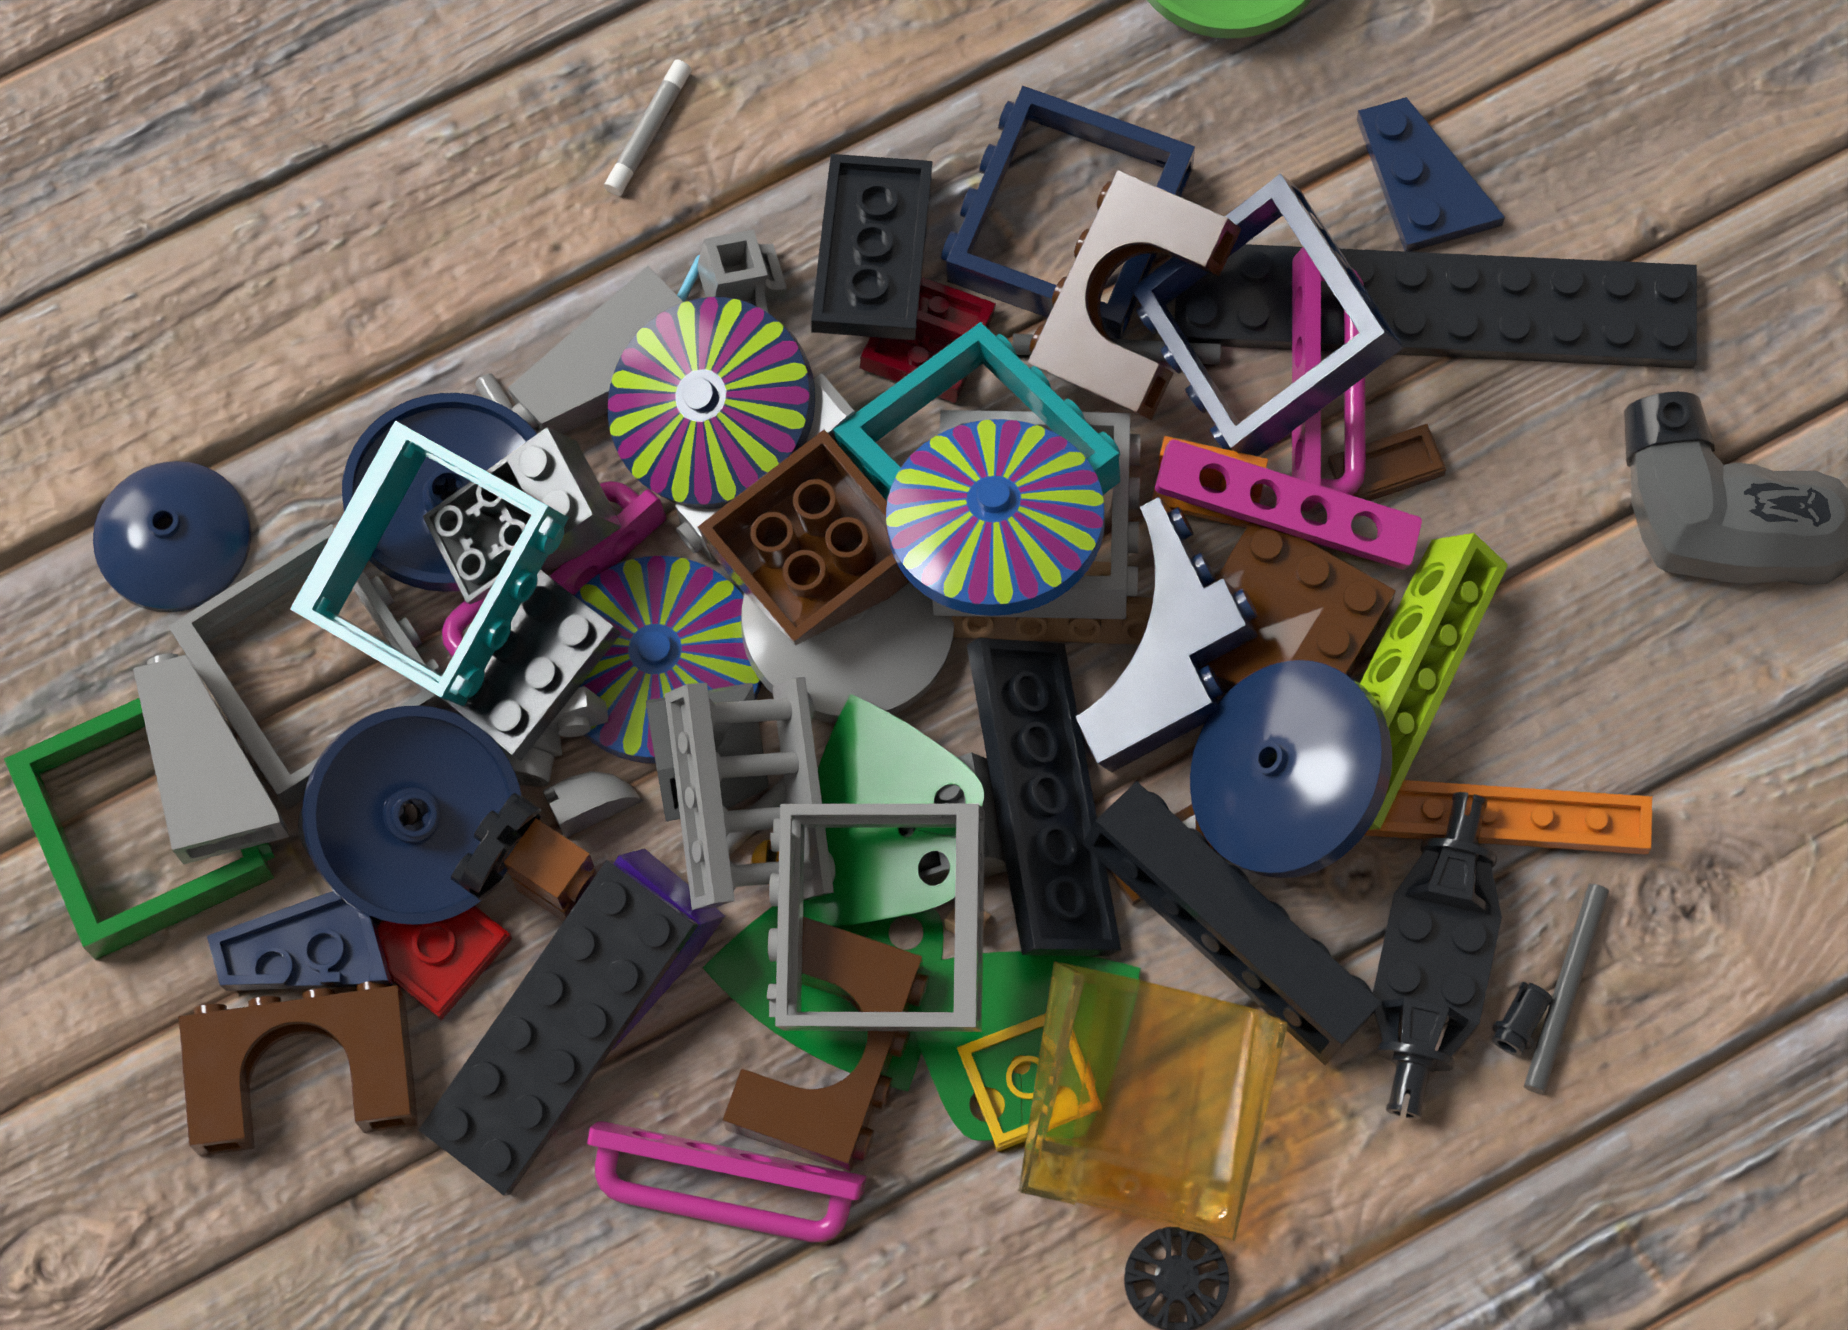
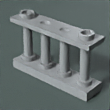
[665,677,835,910]

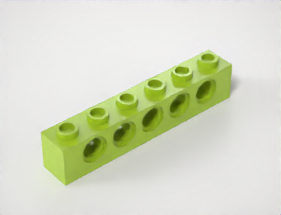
[1360,533,1508,830]

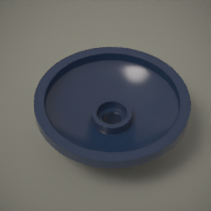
[93,461,251,612]

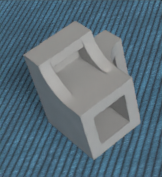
[697,229,787,313]

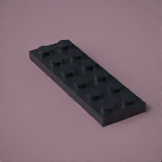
[967,638,1122,956]
[419,860,699,1196]

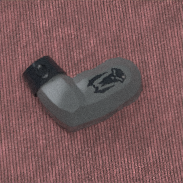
[1624,391,1848,585]

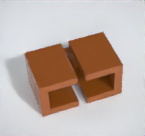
[504,818,597,922]

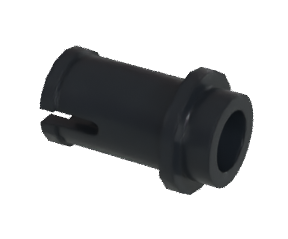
[1492,982,1553,1056]

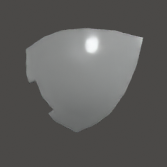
[543,771,643,838]

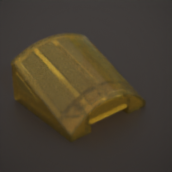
[1018,961,1287,1241]

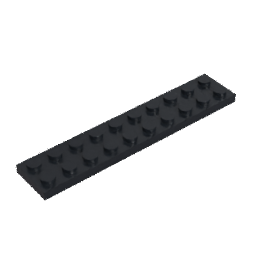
[1174,244,1697,369]

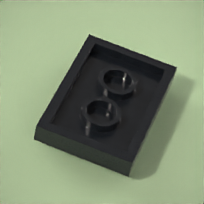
[442,570,621,761]

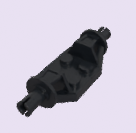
[1372,792,1502,1119]

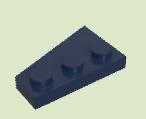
[1357,97,1505,252]
[207,891,393,991]

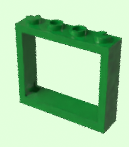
[4,698,275,960]

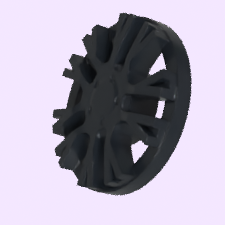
[1124,1226,1229,1330]

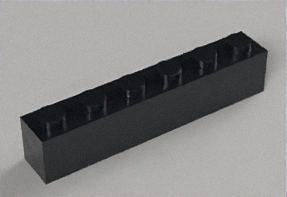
[1082,781,1382,1065]

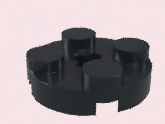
[451,793,542,900]

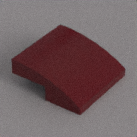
[859,277,996,403]

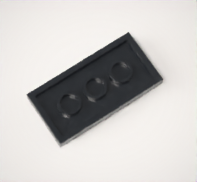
[811,154,933,340]

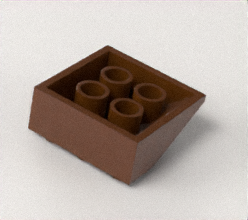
[697,429,910,646]
[1202,522,1396,693]

